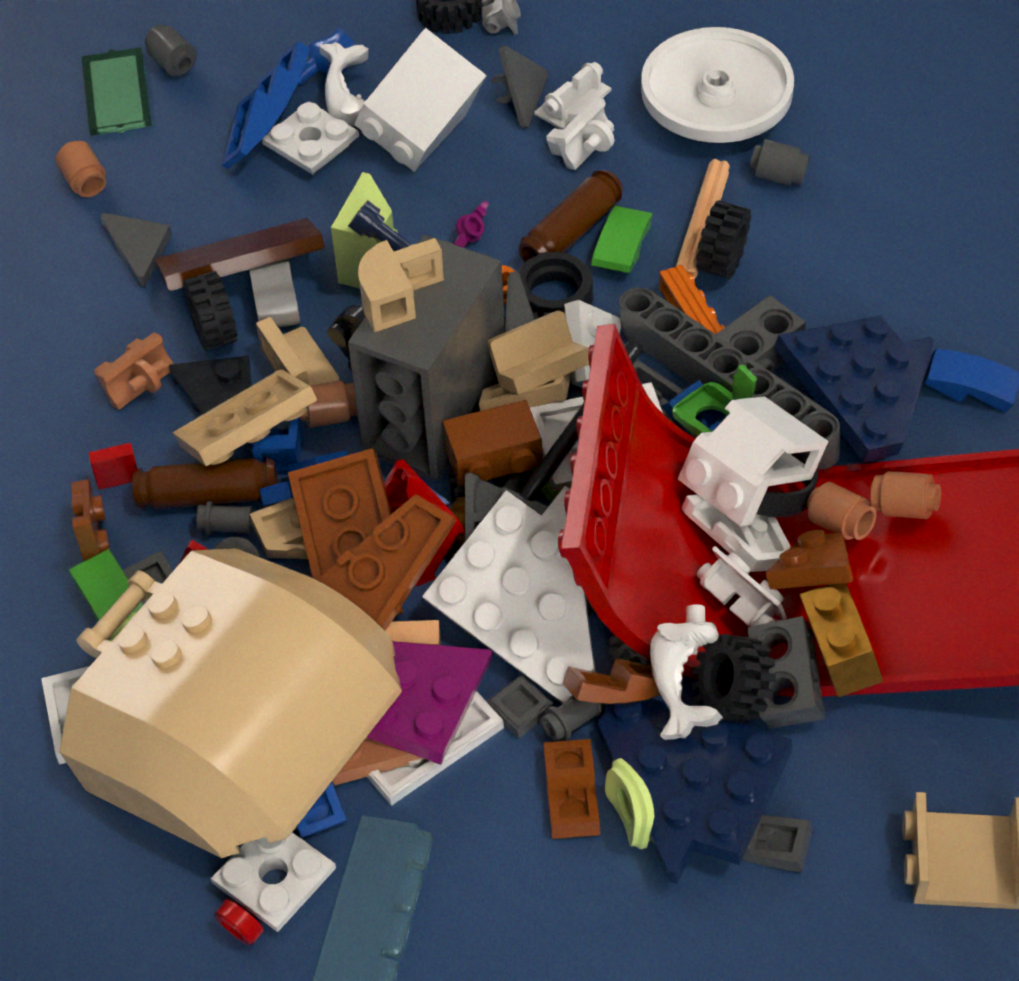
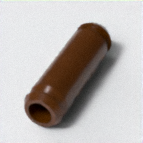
[519,170,623,262]
[133,457,278,510]

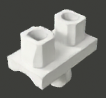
[546,97,615,170]

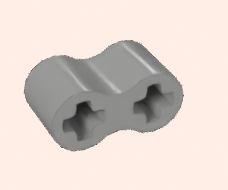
[249,259,300,328]

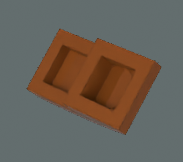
[562,658,661,704]
[543,739,600,839]

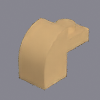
[358,238,444,332]

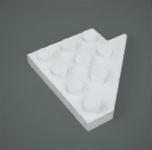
[422,486,595,704]

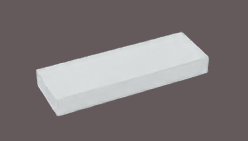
[367,691,504,806]

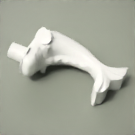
[320,42,369,127]
[650,605,723,740]

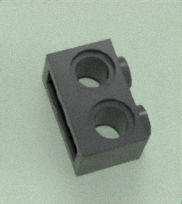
[716,295,806,373]
[748,616,825,729]

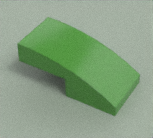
[591,206,653,273]
[69,549,143,622]

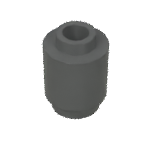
[145,24,197,76]
[750,139,810,186]

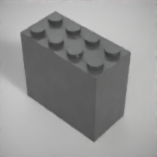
[348,234,505,481]

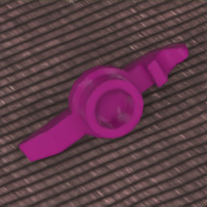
[453,201,489,248]

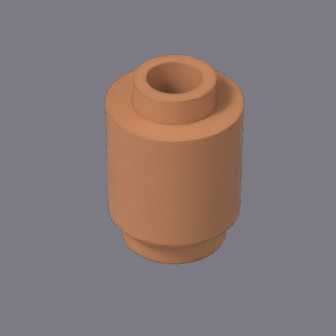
[55,141,107,198]
[301,380,358,428]
[871,471,941,519]
[807,482,876,540]

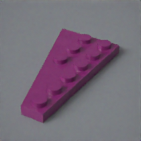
[366,641,493,765]

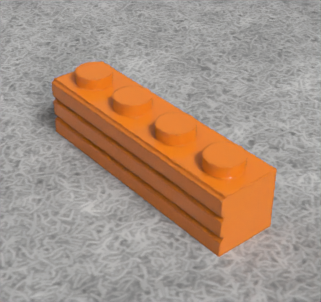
[659,265,725,334]

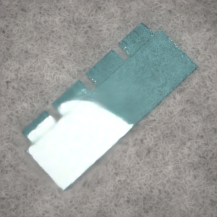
[313,815,434,981]

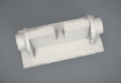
[534,62,612,130]
[697,546,787,627]

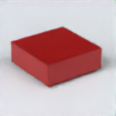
[88,443,138,490]

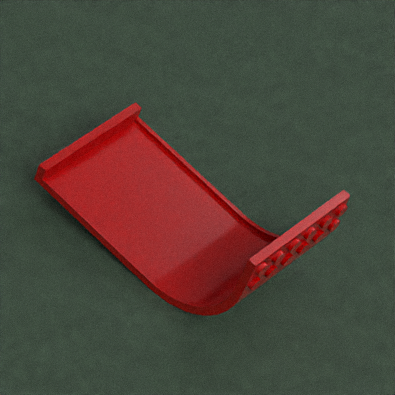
[558,324,1019,697]

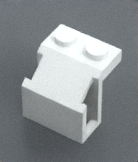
[678,396,828,527]

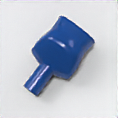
[298,27,356,86]

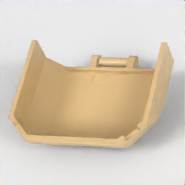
[59,548,402,858]

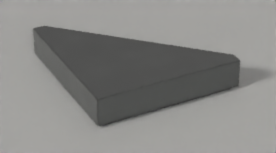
[100,212,172,287]

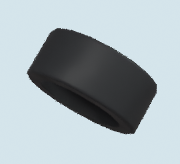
[518,252,593,318]

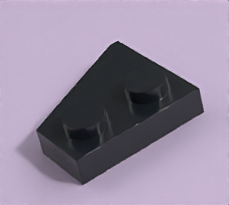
[169,355,252,415]

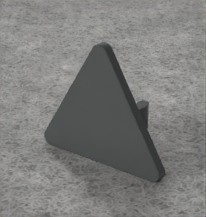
[491,46,548,128]

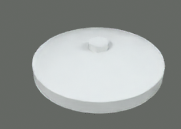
[641,27,794,143]

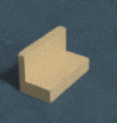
[487,311,589,395]
[256,317,339,385]

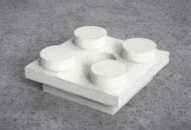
[262,101,359,175]
[211,832,336,932]

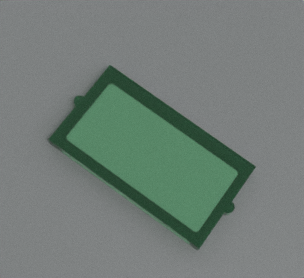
[81,47,152,136]

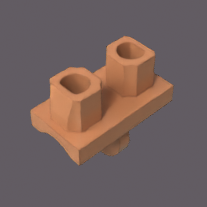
[94,332,174,410]

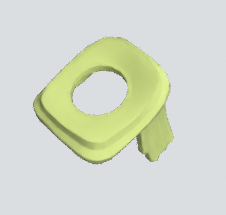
[605,758,655,849]

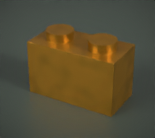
[800,583,883,698]

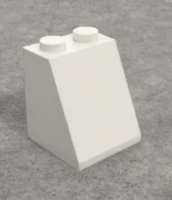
[354,28,487,172]

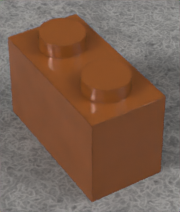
[442,400,543,487]

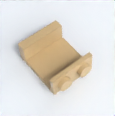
[902,792,1019,909]

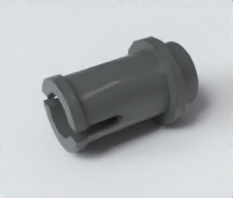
[197,501,253,536]
[540,697,602,742]

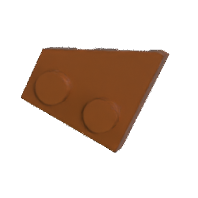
[765,530,853,590]

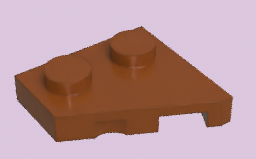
[71,479,111,561]

